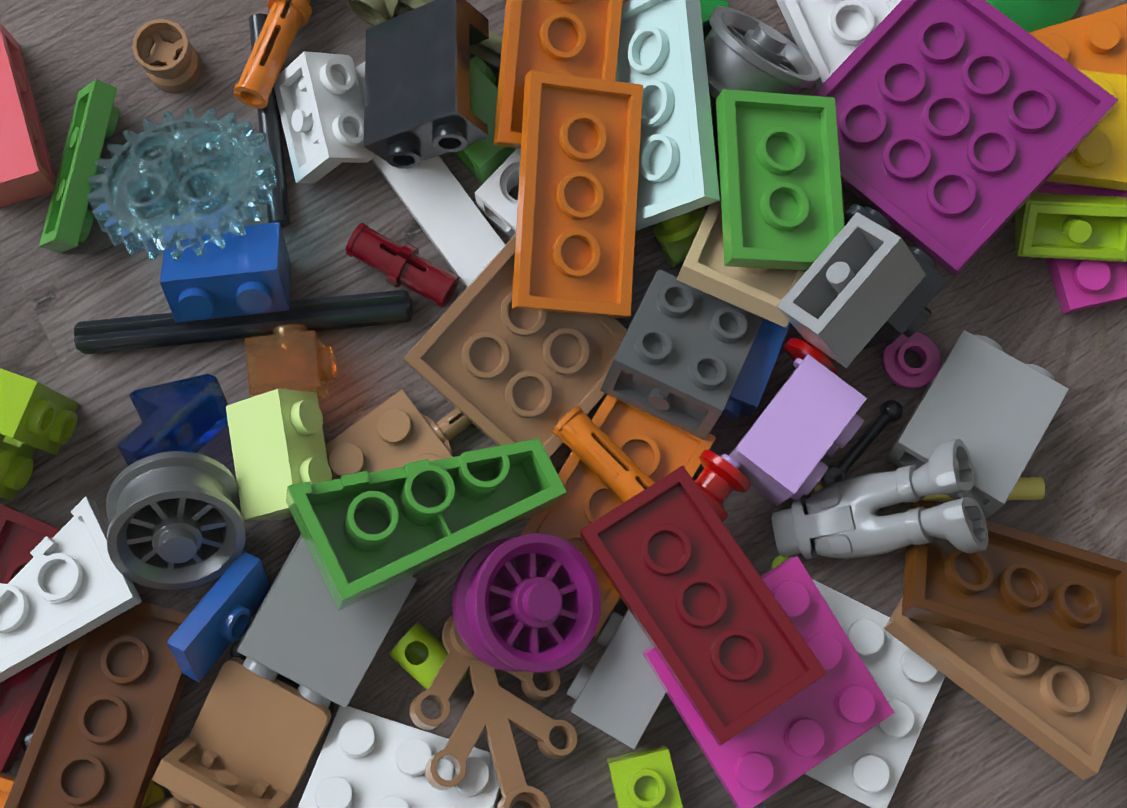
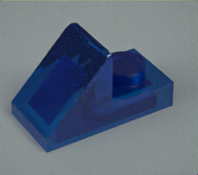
[117,374,228,466]

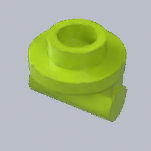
[653,207,706,267]

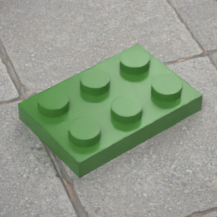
[716,89,844,270]

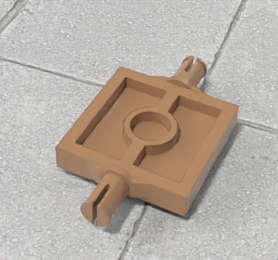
[325,389,473,480]

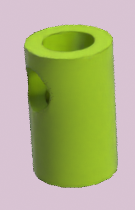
[389,622,469,690]

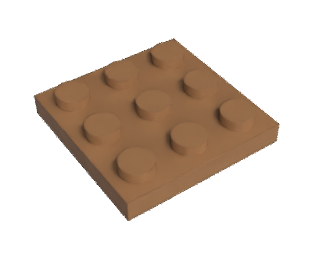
[402,233,627,458]

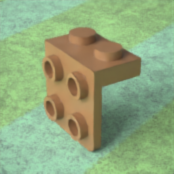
[152,657,331,808]

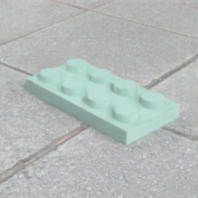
[615,0,720,231]

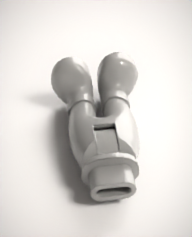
[771,439,988,560]

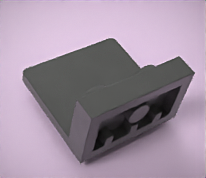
[600,270,762,440]

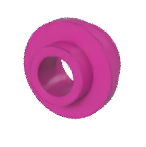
[882,332,941,389]

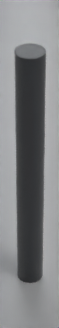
[249,13,291,227]

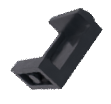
[364,0,489,169]

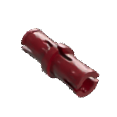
[345,223,460,308]

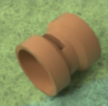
[132,19,202,93]

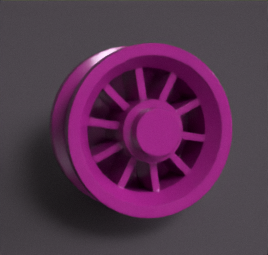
[452,533,601,672]

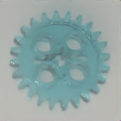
[87,107,277,261]

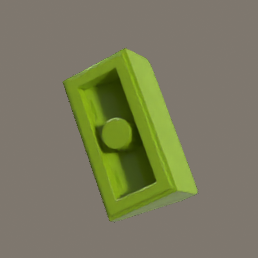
[1015,192,1127,262]

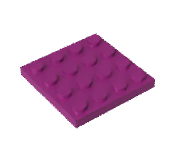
[812,0,1118,277]

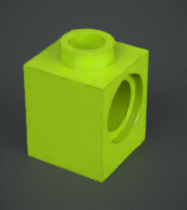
[606,745,683,808]

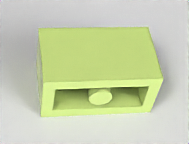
[226,389,332,520]

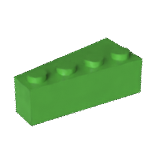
[286,438,567,611]

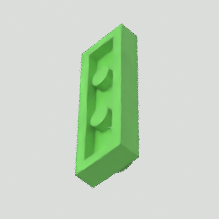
[39,79,119,253]

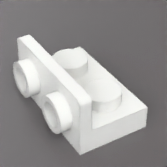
[274,51,375,183]

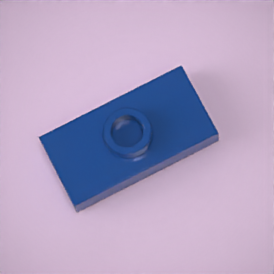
[167,551,271,682]

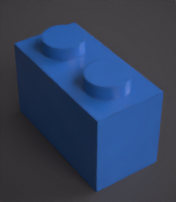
[160,222,291,323]

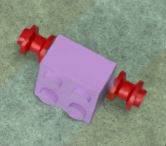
[695,338,867,522]

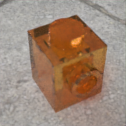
[245,325,336,399]

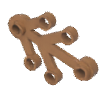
[410,614,578,808]

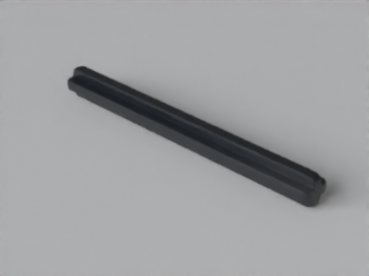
[74,290,412,354]

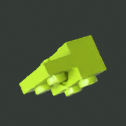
[0,368,79,501]

